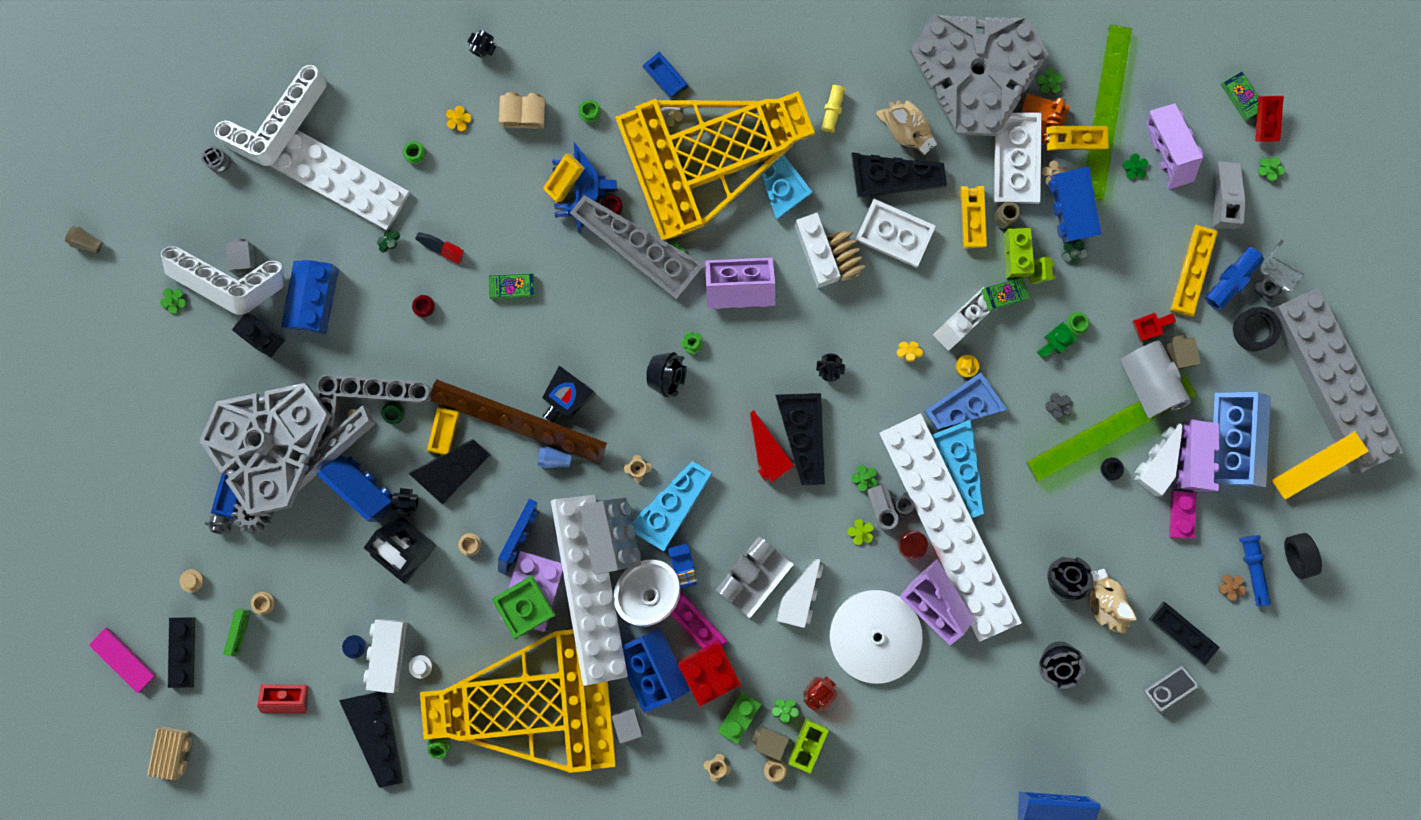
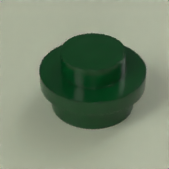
[381,401,405,424]

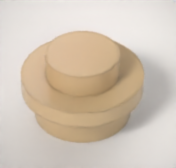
[458,533,482,556]
[179,569,204,592]
[251,592,275,615]
[764,759,787,783]

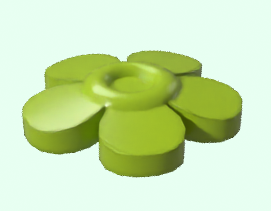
[848,519,874,545]

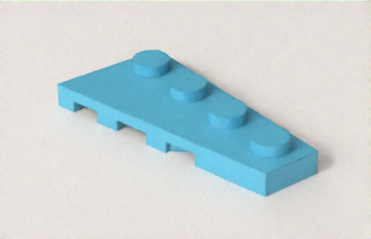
[932,419,986,518]
[632,461,713,552]

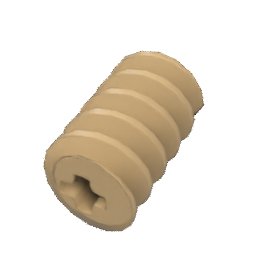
[827,231,866,281]

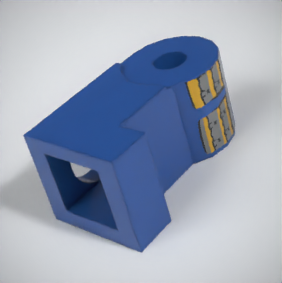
[668,543,698,589]

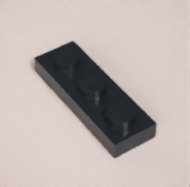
[1148,602,1220,665]
[168,617,195,688]

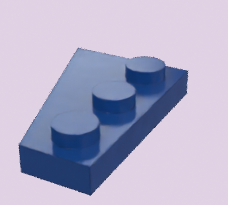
[498,498,539,575]

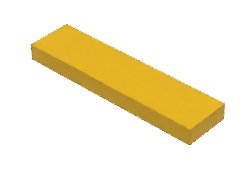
[1170,225,1218,317]
[1272,431,1369,499]

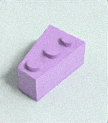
[1146,103,1204,189]
[1174,420,1219,493]
[899,559,974,645]

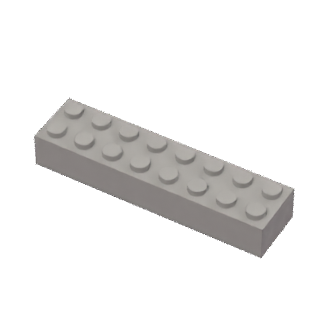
[1270,287,1403,474]

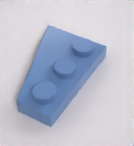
[924,373,1007,430]

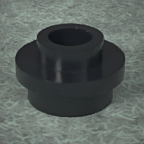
[1100,457,1124,480]

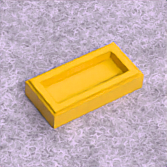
[543,153,585,203]
[427,407,461,455]

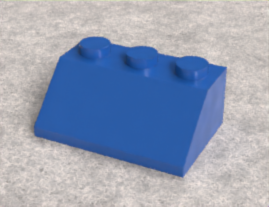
[1048,166,1102,242]
[281,260,339,335]
[317,455,393,523]
[622,627,690,713]
[1018,791,1100,820]

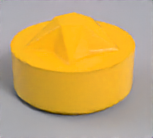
[955,355,979,378]

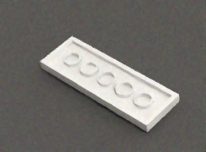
[270,130,410,231]

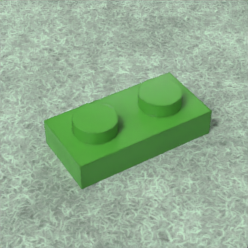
[718,691,761,744]

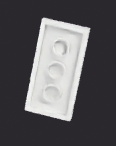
[994,113,1041,204]

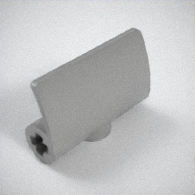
[1121,341,1191,419]
[716,536,793,618]

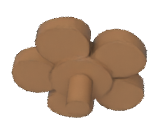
[1218,574,1246,601]

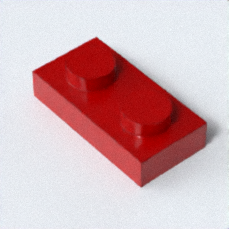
[1255,95,1284,142]

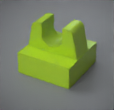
[1030,257,1056,284]

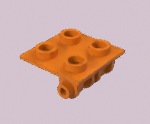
[1021,93,1070,145]

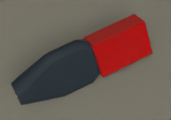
[415,232,464,264]

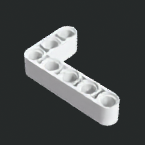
[214,65,327,166]
[161,246,285,315]

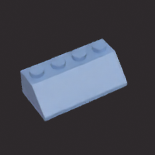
[1213,392,1271,487]

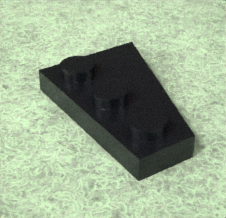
[408,439,490,505]

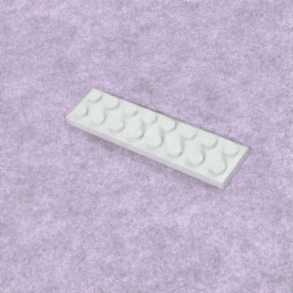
[551,495,628,686]

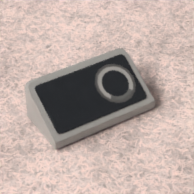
[1143,666,1199,712]

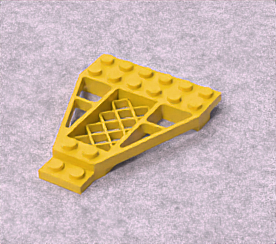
[615,91,815,241]
[420,629,616,773]

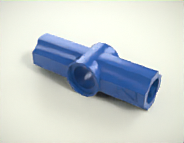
[1205,247,1264,311]

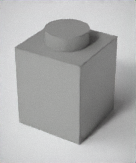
[225,239,257,275]
[612,707,643,746]

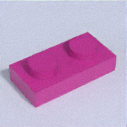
[1169,491,1197,539]

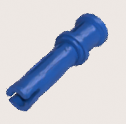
[1239,535,1271,606]

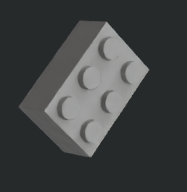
[580,498,641,575]

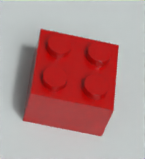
[678,640,741,707]

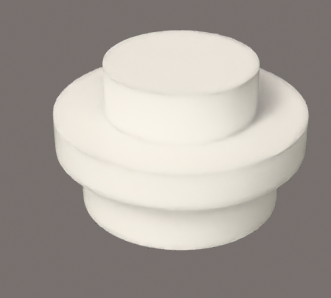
[409,655,432,679]

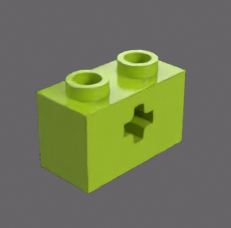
[1003,228,1034,279]
[787,718,829,774]

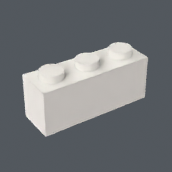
[795,213,840,288]
[363,619,407,693]

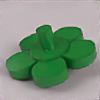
[1122,153,1148,179]

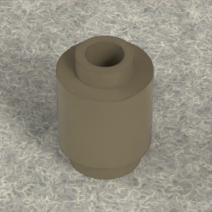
[994,202,1021,229]

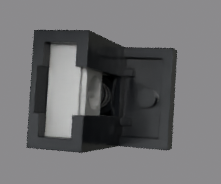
[364,517,437,584]

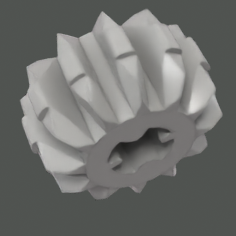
[231,504,273,534]

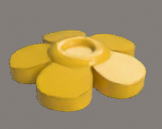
[446,106,471,132]
[896,341,923,362]

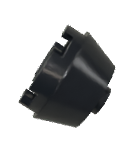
[646,352,687,397]
[1047,556,1093,602]
[1039,642,1086,689]

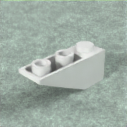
[933,287,992,351]
[1134,424,1183,496]
[777,559,823,628]

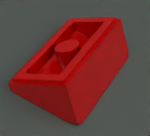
[257,684,308,714]

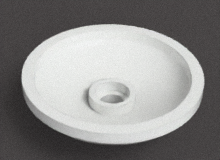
[614,560,680,626]

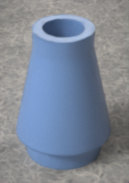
[537,446,571,469]

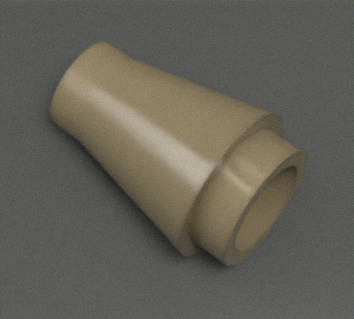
[65,226,103,254]

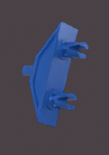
[552,142,618,234]

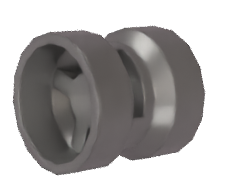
[201,146,231,173]

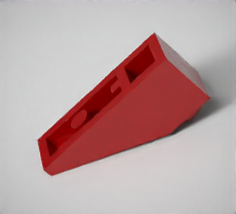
[750,410,794,483]

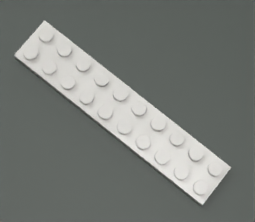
[879,413,1022,642]

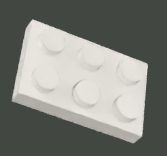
[856,199,936,268]

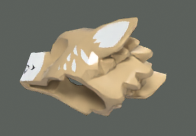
[875,100,937,155]
[1089,569,1137,634]

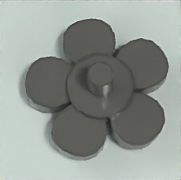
[1045,393,1072,419]

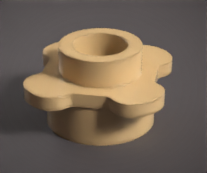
[624,455,651,482]
[704,754,731,782]

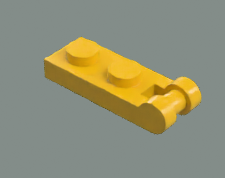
[1046,126,1109,151]
[960,186,987,249]

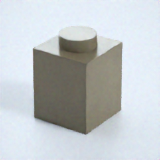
[1166,335,1201,370]
[751,726,789,761]

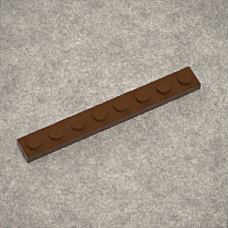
[431,379,607,464]

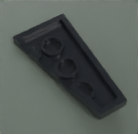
[775,393,825,486]

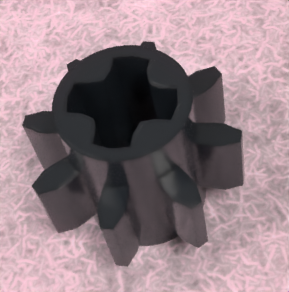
[467,30,496,59]
[816,353,845,382]
[392,488,418,516]

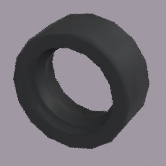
[1233,307,1281,351]
[1284,533,1322,579]

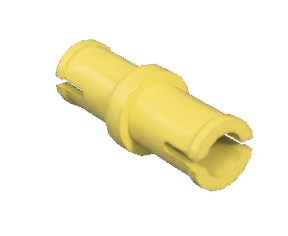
[821,85,846,133]

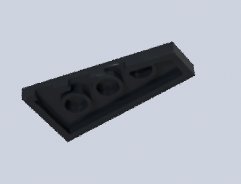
[851,152,947,198]
[339,692,404,788]

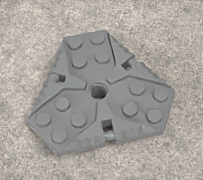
[910,15,1048,136]
[199,383,331,516]

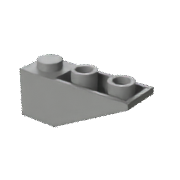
[1212,161,1245,230]

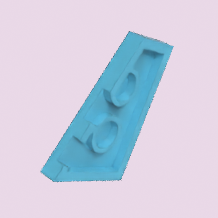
[754,144,812,221]

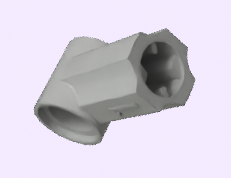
[867,484,898,531]

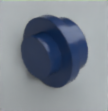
[342,635,366,659]

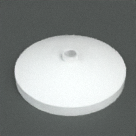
[829,590,923,684]

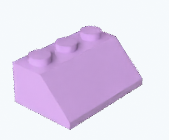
[705,258,775,309]

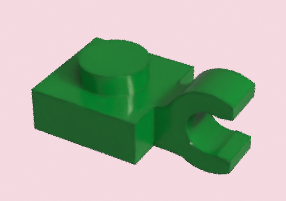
[1037,322,1078,359]

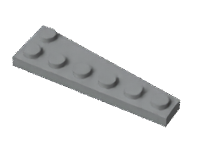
[570,195,704,299]

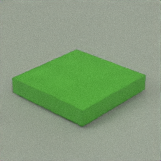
[491,575,556,640]

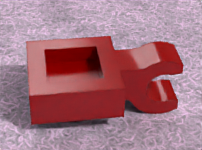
[1132,313,1176,342]

